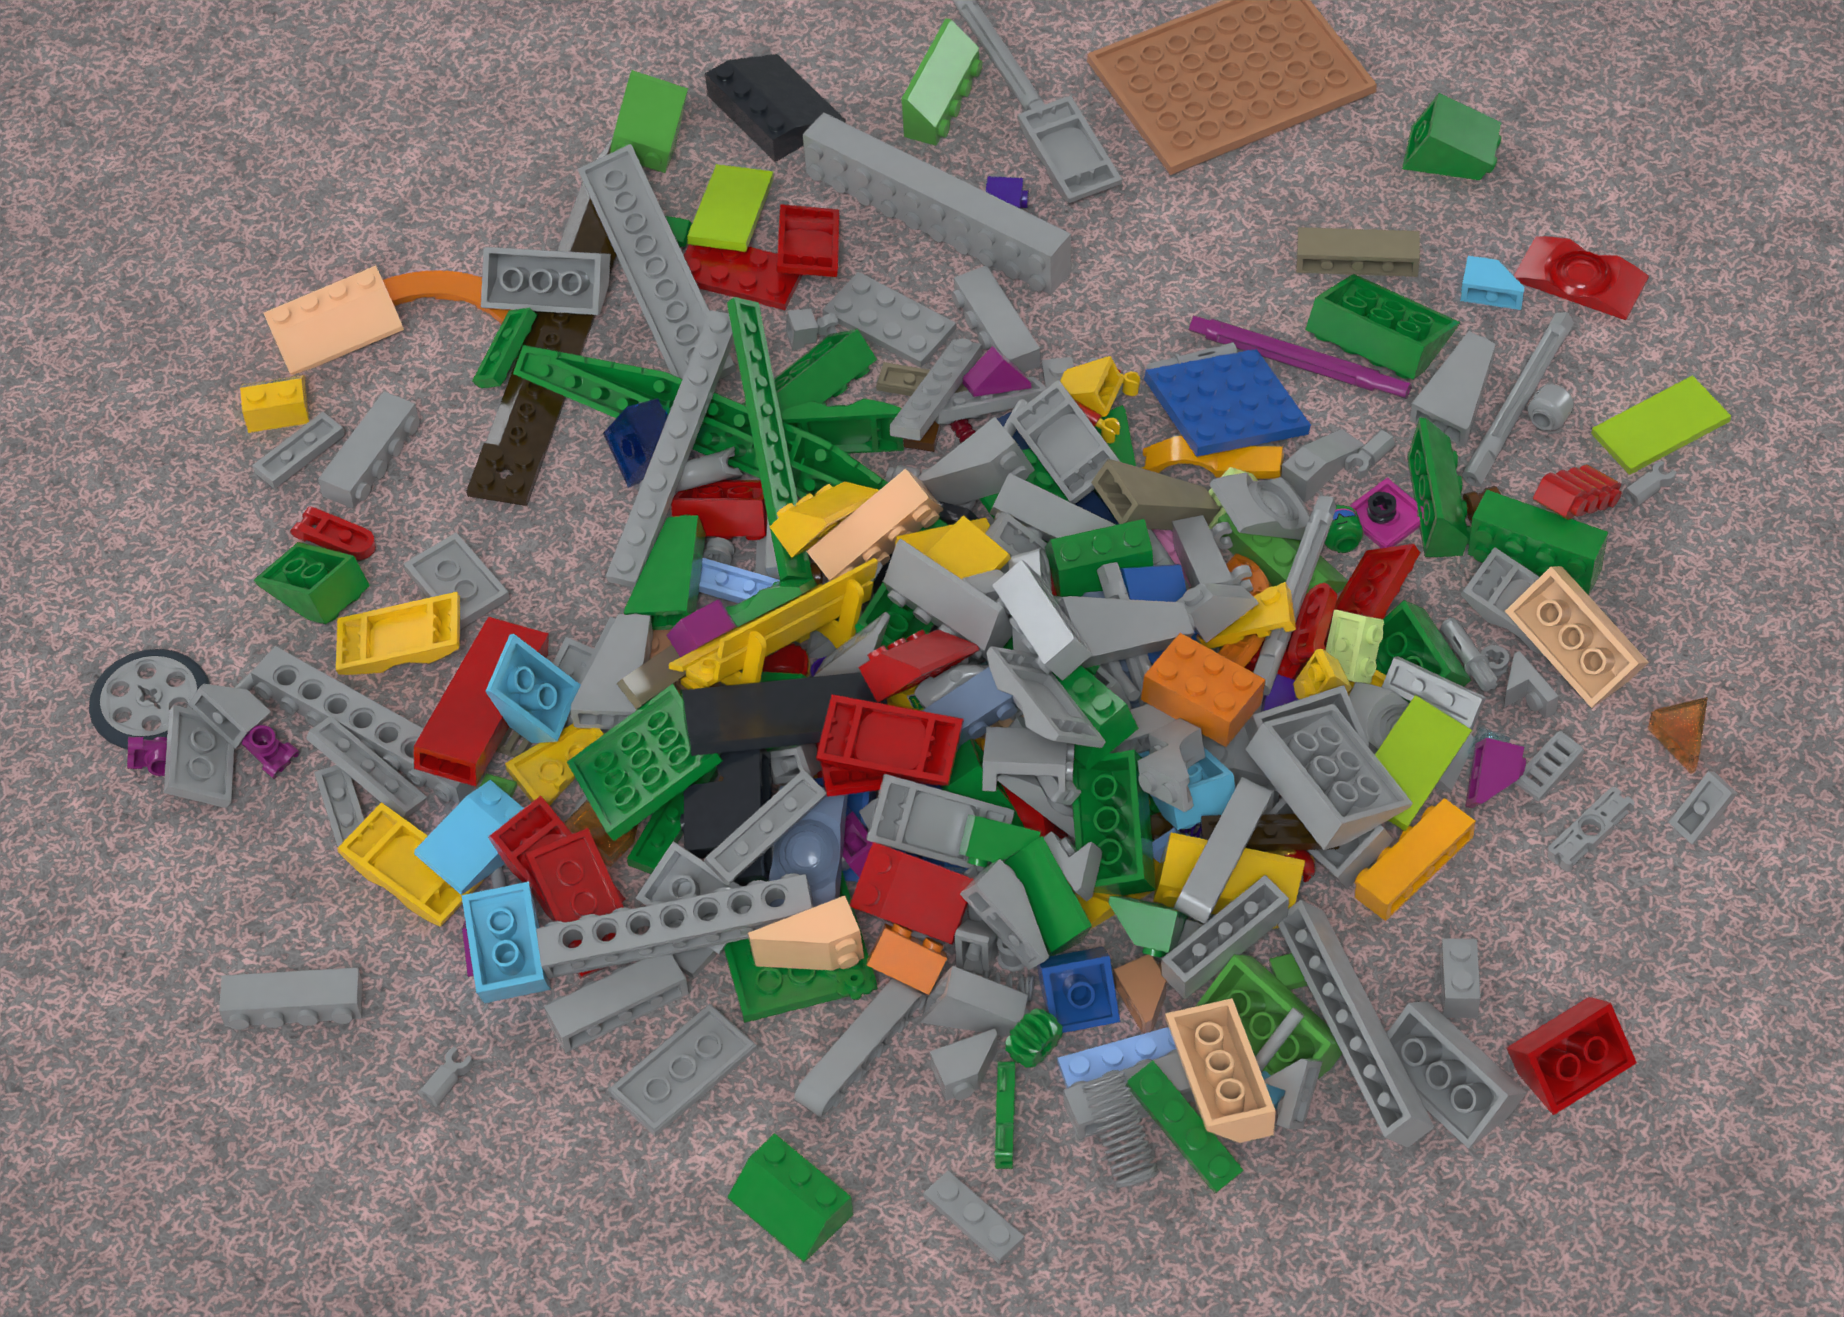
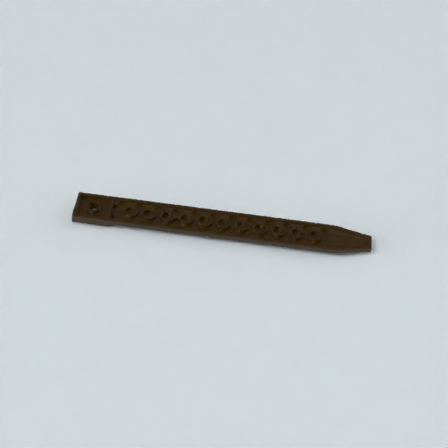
[466,137,643,506]

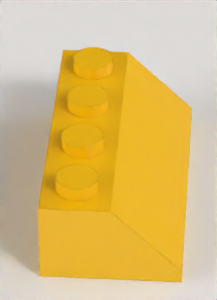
[1153,832,1305,929]

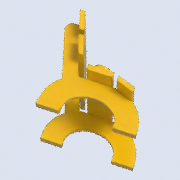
[668,558,878,690]

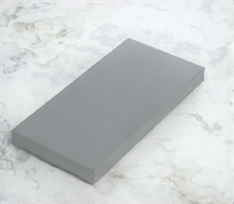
[608,1003,757,1137]

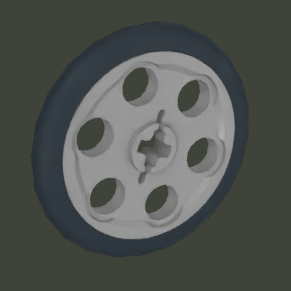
[89,649,210,749]

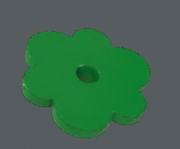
[836,964,874,1000]

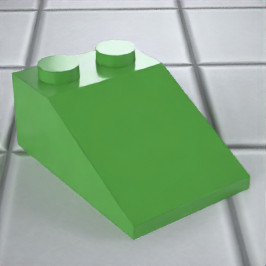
[610,70,688,173]

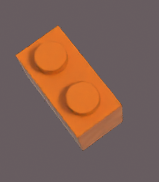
[867,923,947,995]

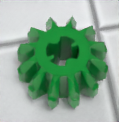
[1005,1008,1063,1068]

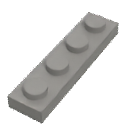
[935,376,1047,424]
[306,716,427,819]
[704,769,826,886]

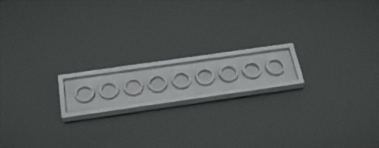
[577,144,737,379]

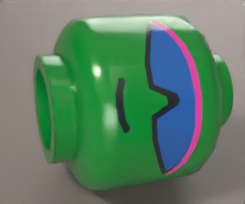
[1325,505,1364,553]

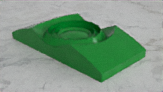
[780,398,904,454]
[725,578,817,629]

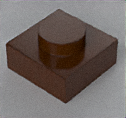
[904,421,941,452]

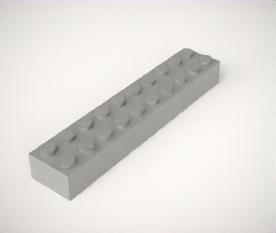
[803,112,1071,295]

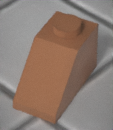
[1114,955,1168,1034]

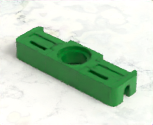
[995,1061,1016,1169]

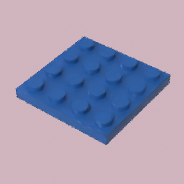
[1144,349,1311,457]

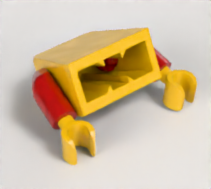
[1060,356,1140,443]

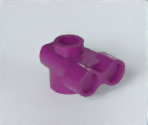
[242,725,300,779]
[127,736,167,776]

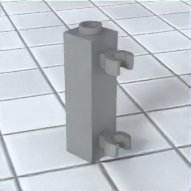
[1172,515,1253,592]

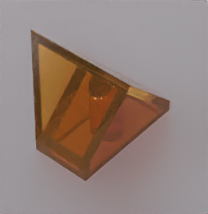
[1648,697,1708,774]
[564,800,639,867]

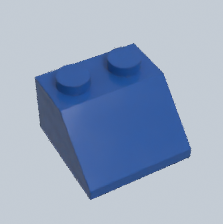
[1037,946,1120,1033]

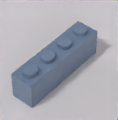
[922,667,1018,751]

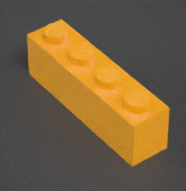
[1355,798,1476,921]

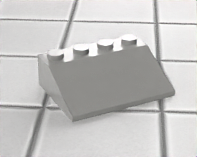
[1246,704,1413,850]

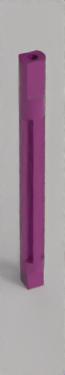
[1188,315,1412,399]

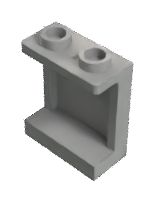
[982,727,1074,793]

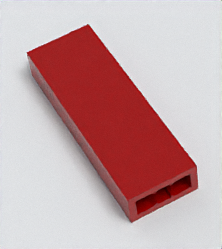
[414,617,549,787]

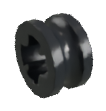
[1367,492,1397,524]

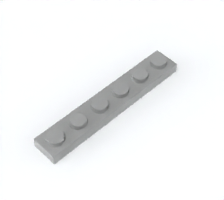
[890,339,982,441]

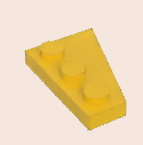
[1199,582,1296,649]
[505,724,604,806]

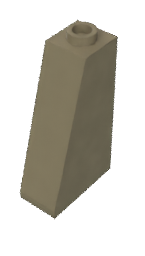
[1091,459,1220,530]

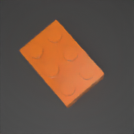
[1141,633,1266,747]

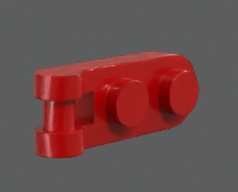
[290,506,376,560]
[1287,583,1337,665]

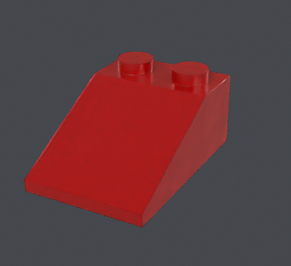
[849,842,974,945]

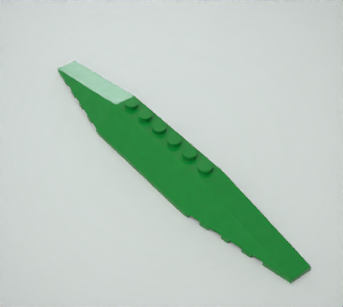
[513,345,949,532]

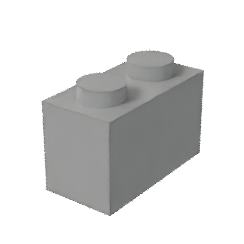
[1439,938,1480,1018]

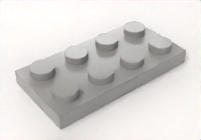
[822,272,957,368]

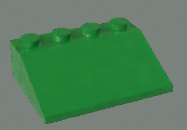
[1305,274,1460,380]

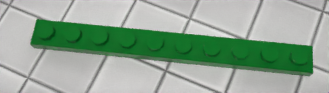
[727,297,813,581]

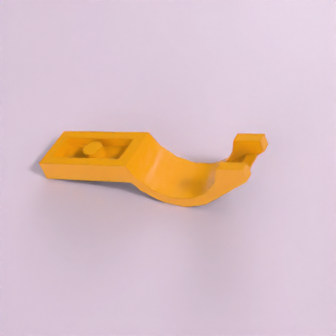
[1141,436,1284,479]

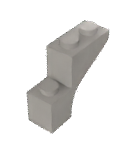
[1137,718,1205,812]

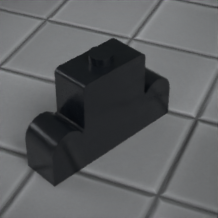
[680,748,773,886]

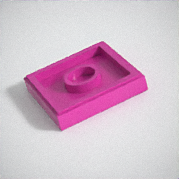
[1349,478,1424,548]

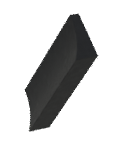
[682,672,888,756]

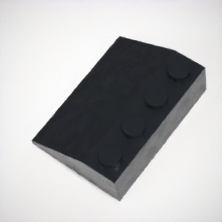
[705,54,846,162]

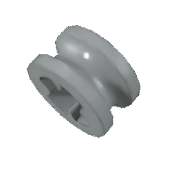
[703,537,735,565]
[1481,645,1509,676]

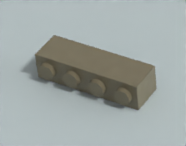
[1296,227,1420,277]

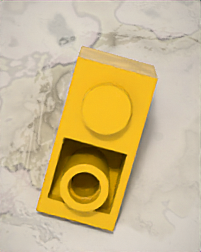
[1293,648,1352,700]

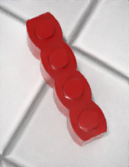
[1533,464,1622,520]

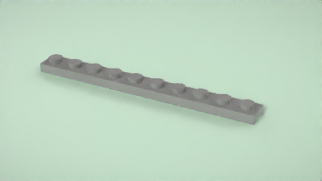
[606,310,734,588]

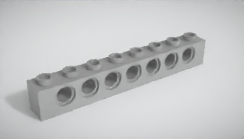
[251,646,484,804]
[536,873,814,979]

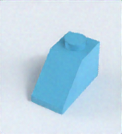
[1460,256,1524,310]

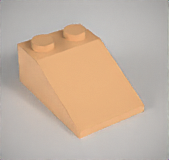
[748,895,864,970]

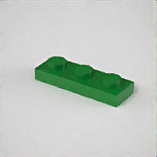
[472,307,537,388]

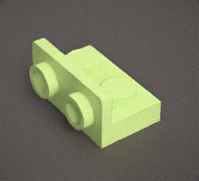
[1326,609,1384,684]

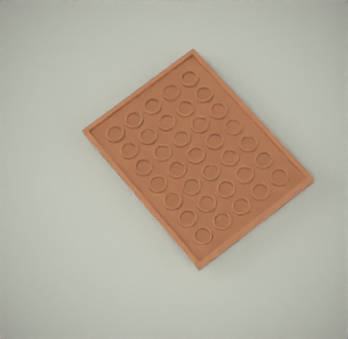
[1087,0,1377,175]

